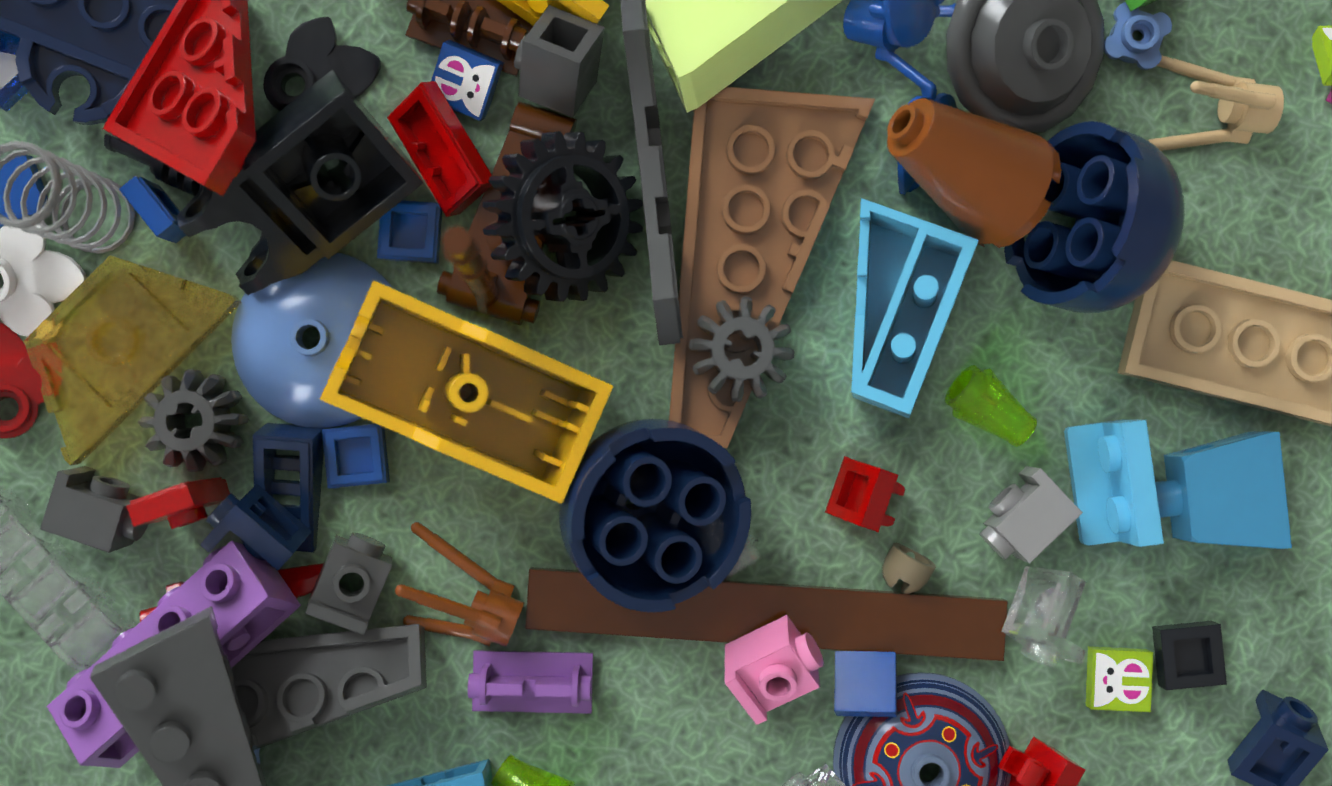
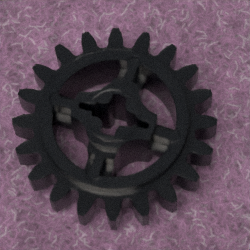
[482,131,643,302]

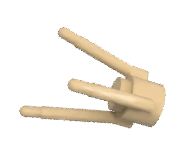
[1147,55,1284,151]

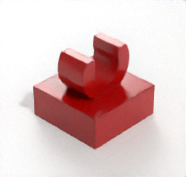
[825,456,906,532]
[998,736,1086,786]

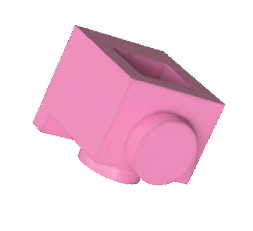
[725,615,824,725]

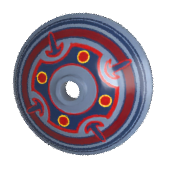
[833,672,1011,786]

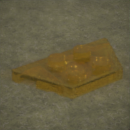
[24,255,241,465]

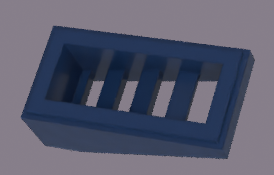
[253,423,324,553]

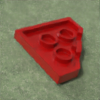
[102,0,256,196]

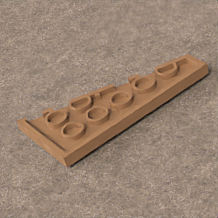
[669,87,875,448]

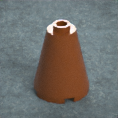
[887,98,1062,248]

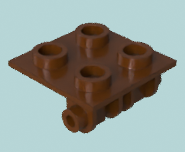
[405,0,533,77]

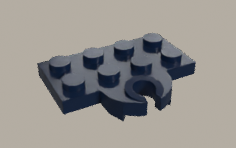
[0,0,178,125]

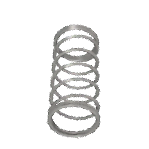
[0,141,136,254]

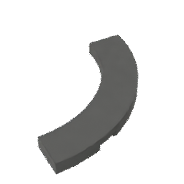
[620,0,683,345]

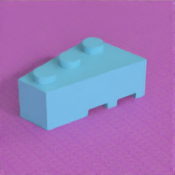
[851,198,979,419]

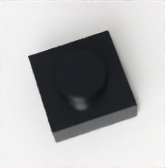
[1152,621,1227,690]

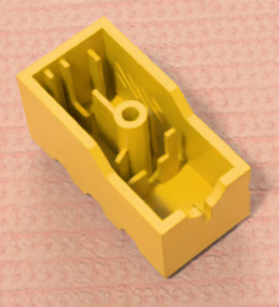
[319,280,613,504]

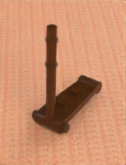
[437,101,577,325]

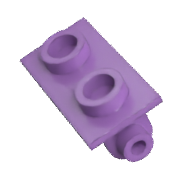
[468,650,593,714]

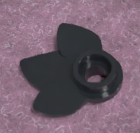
[263,17,381,111]

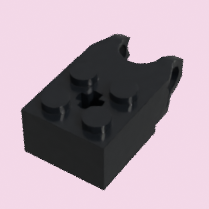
[177,69,423,295]

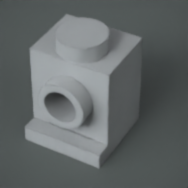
[979,466,1083,563]

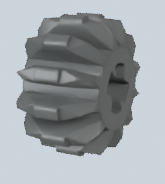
[689,297,795,402]
[138,369,249,472]

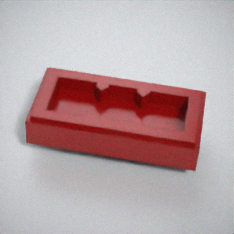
[387,81,492,217]
[126,477,230,530]

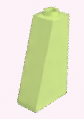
[645,0,842,113]

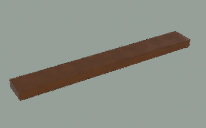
[525,567,1008,661]

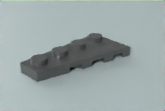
[89,606,267,786]
[231,624,427,750]

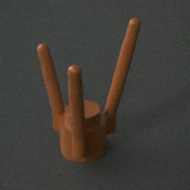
[395,522,524,647]

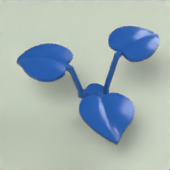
[843,0,957,195]

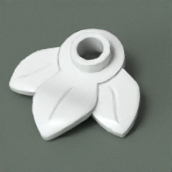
[0,225,87,339]

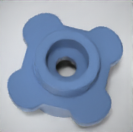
[1104,2,1172,70]

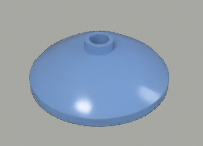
[231,253,393,428]

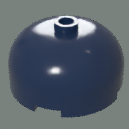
[1004,121,1185,313]
[559,419,751,612]

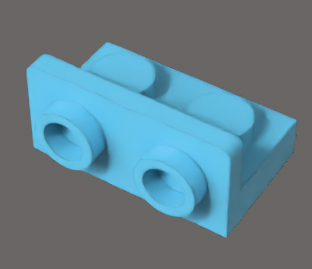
[1064,419,1164,547]

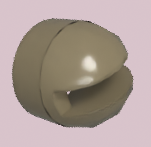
[882,543,936,594]

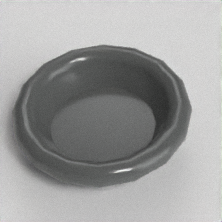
[946,0,1104,134]

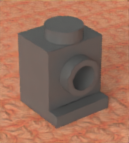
[40,466,148,553]
[305,532,393,635]

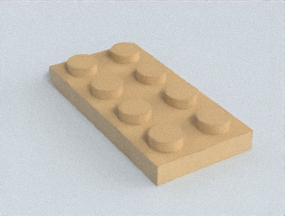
[1117,260,1332,427]

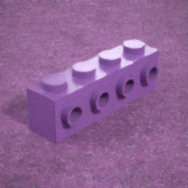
[47,540,301,768]

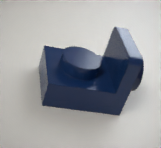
[199,484,312,571]
[1227,690,1328,786]

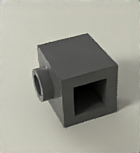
[514,5,605,118]

